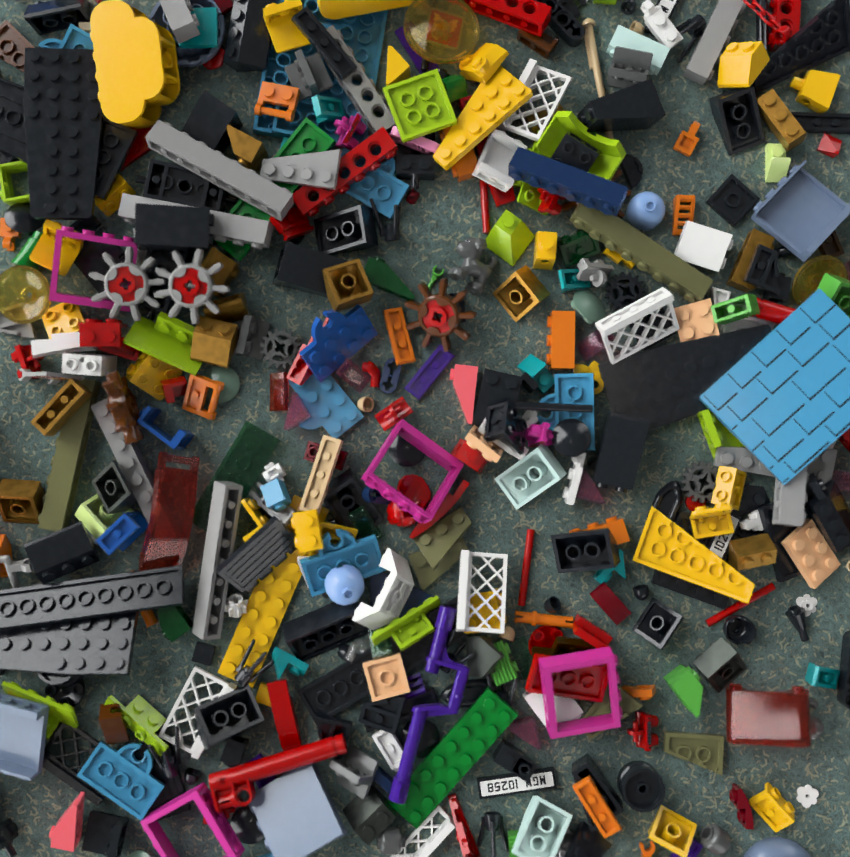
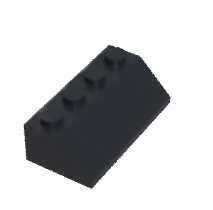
[223,0,279,72]
[282,601,371,662]

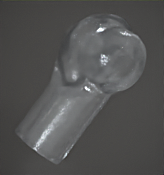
[344,639,368,663]

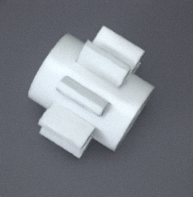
[262,462,286,482]
[224,594,248,618]

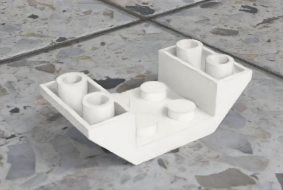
[352,548,414,630]

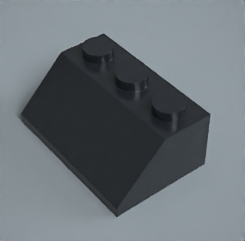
[24,0,92,35]
[804,479,850,553]
[23,521,100,584]
[551,528,620,574]
[194,684,264,750]

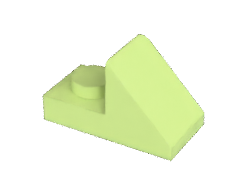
[765,143,791,183]

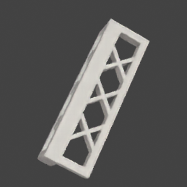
[390,805,455,857]

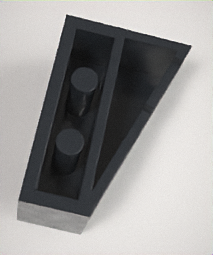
[572,753,624,832]

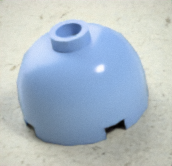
[626,191,665,231]
[325,564,365,605]

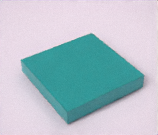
[178,7,218,49]

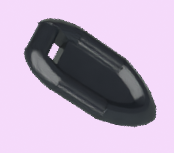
[647,481,682,522]
[441,679,496,708]

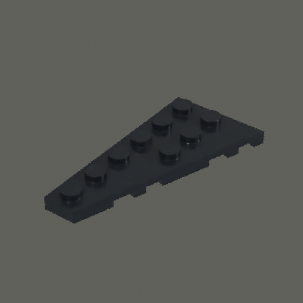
[751,0,850,94]

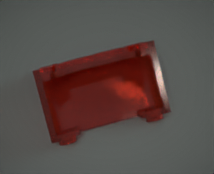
[726,684,812,748]

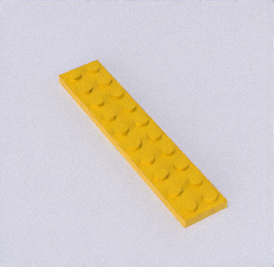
[217,495,329,688]

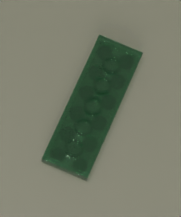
[187,421,280,532]

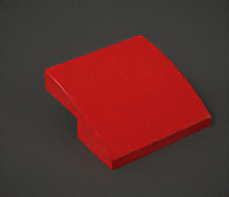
[573,614,613,649]

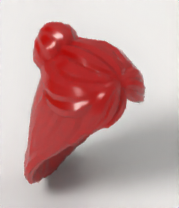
[387,474,431,527]

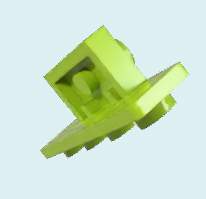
[371,596,441,652]
[104,694,169,756]

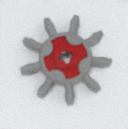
[88,246,166,321]
[154,249,230,324]

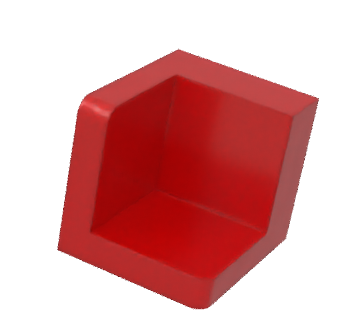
[161,376,187,404]

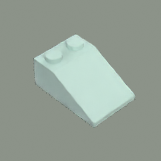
[495,444,567,510]
[511,796,573,857]

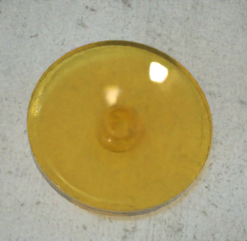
[403,0,480,65]

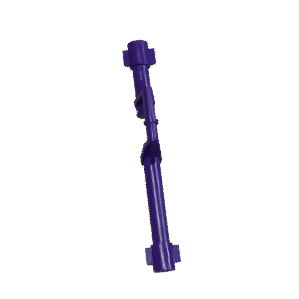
[388,605,470,804]

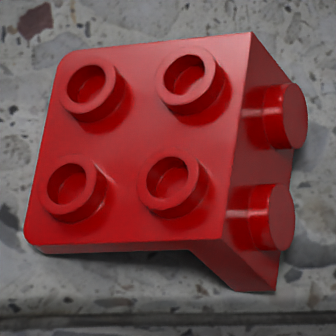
[79,319,128,347]

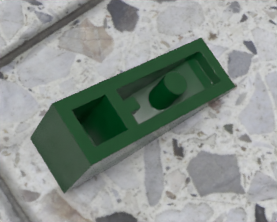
[364,257,415,301]
[158,606,193,642]

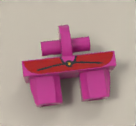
[333,113,367,150]
[525,422,553,448]

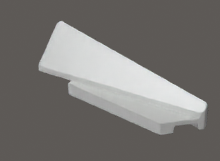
[31,328,129,358]

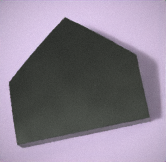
[465,636,505,677]

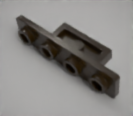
[531,636,595,658]

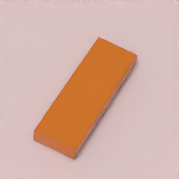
[383,307,416,366]
[572,775,622,839]

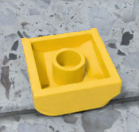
[459,43,509,84]

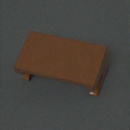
[516,29,559,59]
[99,703,130,745]

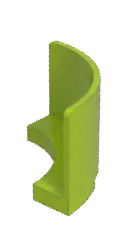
[536,111,627,180]

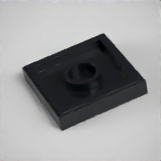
[705,174,760,227]

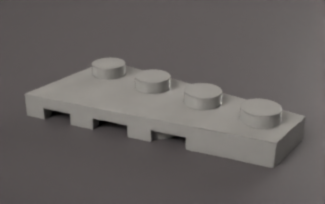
[260,149,342,190]

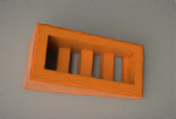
[672,195,695,236]

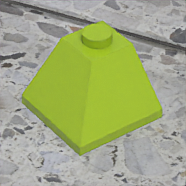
[485,209,535,267]

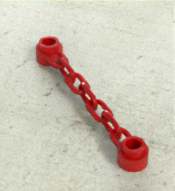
[742,0,792,44]

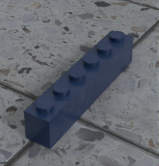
[508,146,628,217]

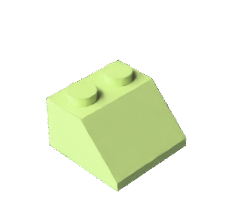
[74,494,134,539]

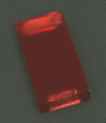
[270,372,288,411]

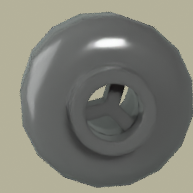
[700,824,731,855]
[377,827,405,855]

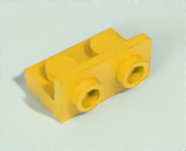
[95,174,136,217]
[711,466,747,511]
[749,782,795,833]

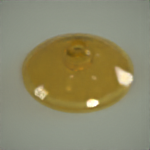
[792,255,848,306]
[0,265,51,324]

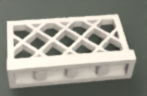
[498,59,572,142]
[595,287,680,364]
[456,550,508,634]
[158,665,238,760]

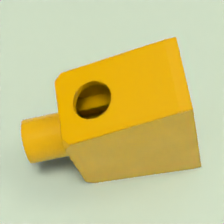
[789,70,841,113]
[533,231,557,270]

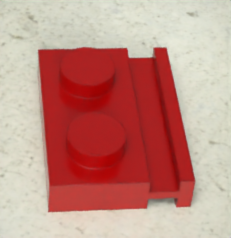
[269,207,314,241]

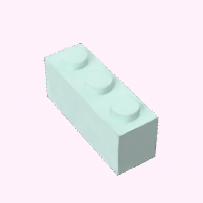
[606,24,670,75]

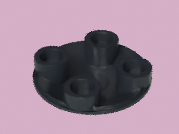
[4,203,45,236]
[552,419,591,457]
[388,435,425,467]
[45,679,85,707]
[401,719,440,758]
[230,805,265,844]

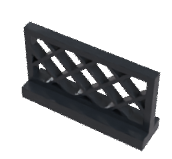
[43,723,106,806]

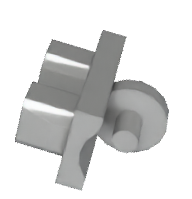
[576,258,614,287]

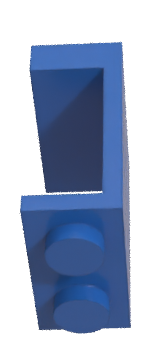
[137,406,195,450]
[96,511,150,555]

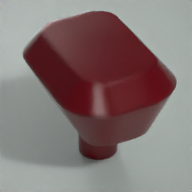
[406,189,420,205]

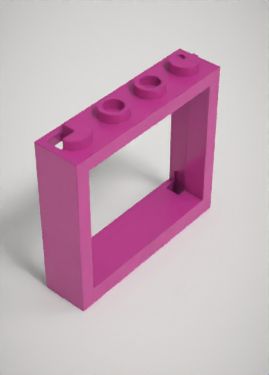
[49,226,138,312]
[361,419,464,524]
[539,647,623,739]
[140,782,245,857]

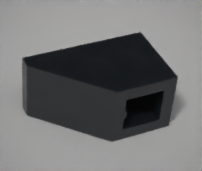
[493,739,538,783]

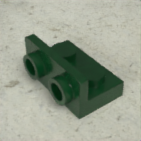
[557,229,601,267]

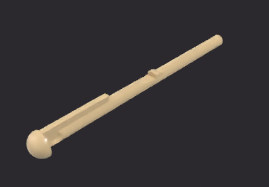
[582,18,614,139]

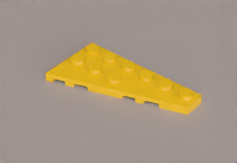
[433,65,533,171]
[633,506,755,603]

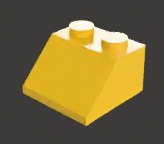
[717,41,770,88]

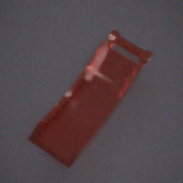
[139,451,200,571]

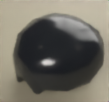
[723,615,757,645]

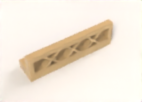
[299,435,343,515]

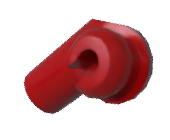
[203,47,225,70]
[362,361,381,388]

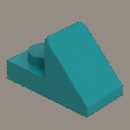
[311,95,346,124]
[558,269,591,293]
[517,354,555,394]
[593,549,626,584]
[272,646,309,680]
[805,662,840,689]

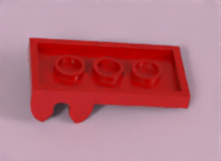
[525,653,608,703]

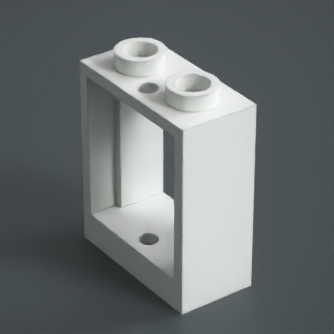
[62,353,117,376]

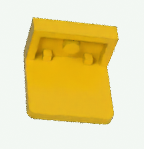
[263,0,311,54]
[30,219,84,276]
[41,302,86,339]
[126,351,182,401]
[241,498,270,542]
[689,503,735,540]
[291,509,324,553]
[463,588,507,634]

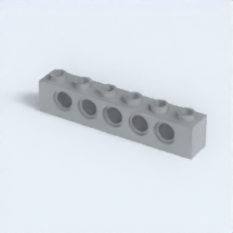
[320,25,396,134]

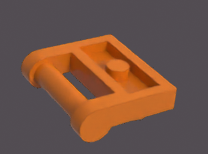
[254,81,301,122]
[182,374,225,420]

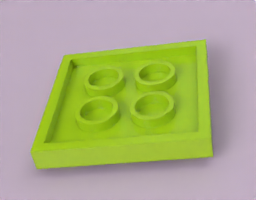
[383,69,457,143]

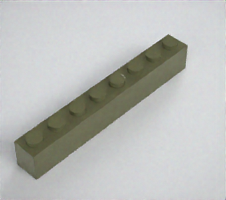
[569,203,713,303]
[38,379,101,531]

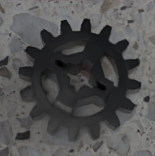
[604,272,646,311]

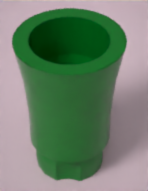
[11,230,43,276]

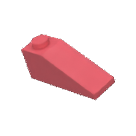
[449,364,478,425]
[49,791,85,852]

